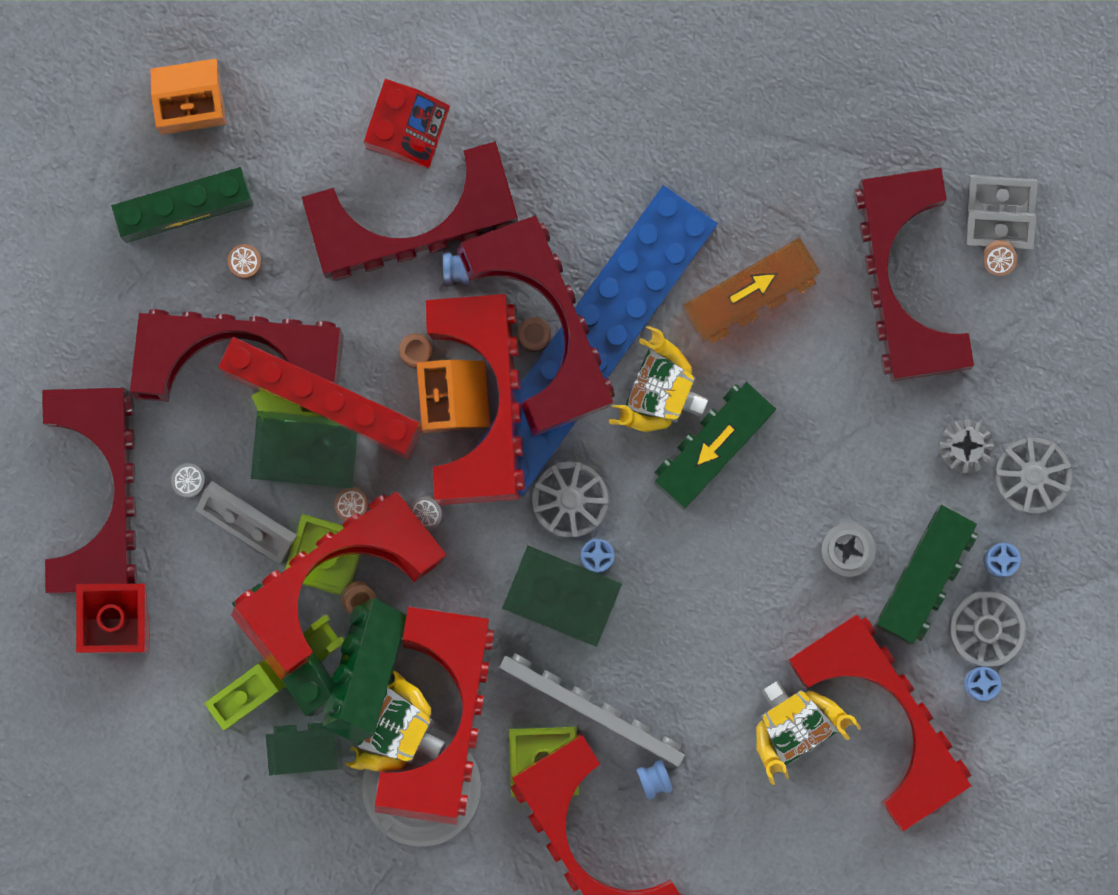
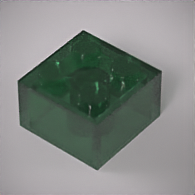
[265,722,343,776]

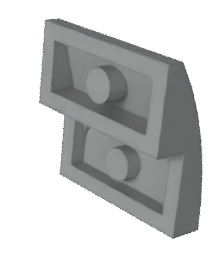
[966,175,1038,249]

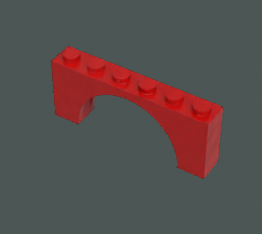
[425,294,525,505]
[218,337,423,460]
[231,491,447,680]
[375,606,495,825]
[787,614,972,832]
[510,734,680,895]

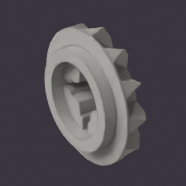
[939,419,994,473]
[821,523,876,577]

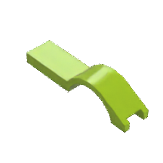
[204,614,344,731]

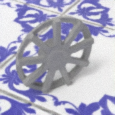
[996,437,1072,513]
[532,462,608,538]
[949,591,1026,668]

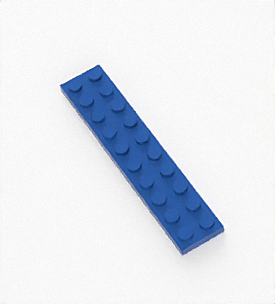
[471,185,718,496]

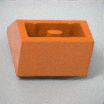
[150,58,227,135]
[417,360,491,434]

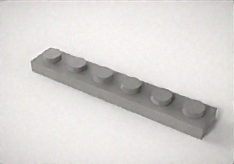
[499,653,685,767]

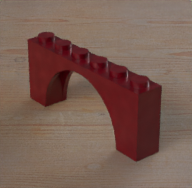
[301,141,518,281]
[854,167,974,382]
[457,215,615,437]
[130,309,344,412]
[42,387,137,594]

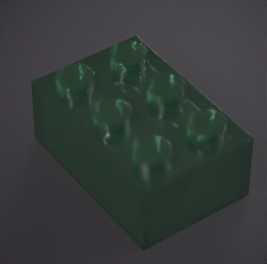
[251,410,360,489]
[502,545,622,648]

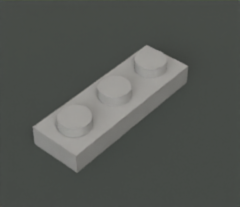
[195,481,297,564]

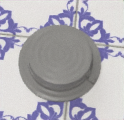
[362,728,481,847]

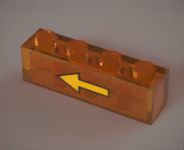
[682,237,820,344]

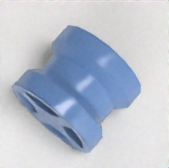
[443,252,471,286]
[581,539,614,574]
[984,542,1021,578]
[964,667,1001,701]
[636,759,673,800]

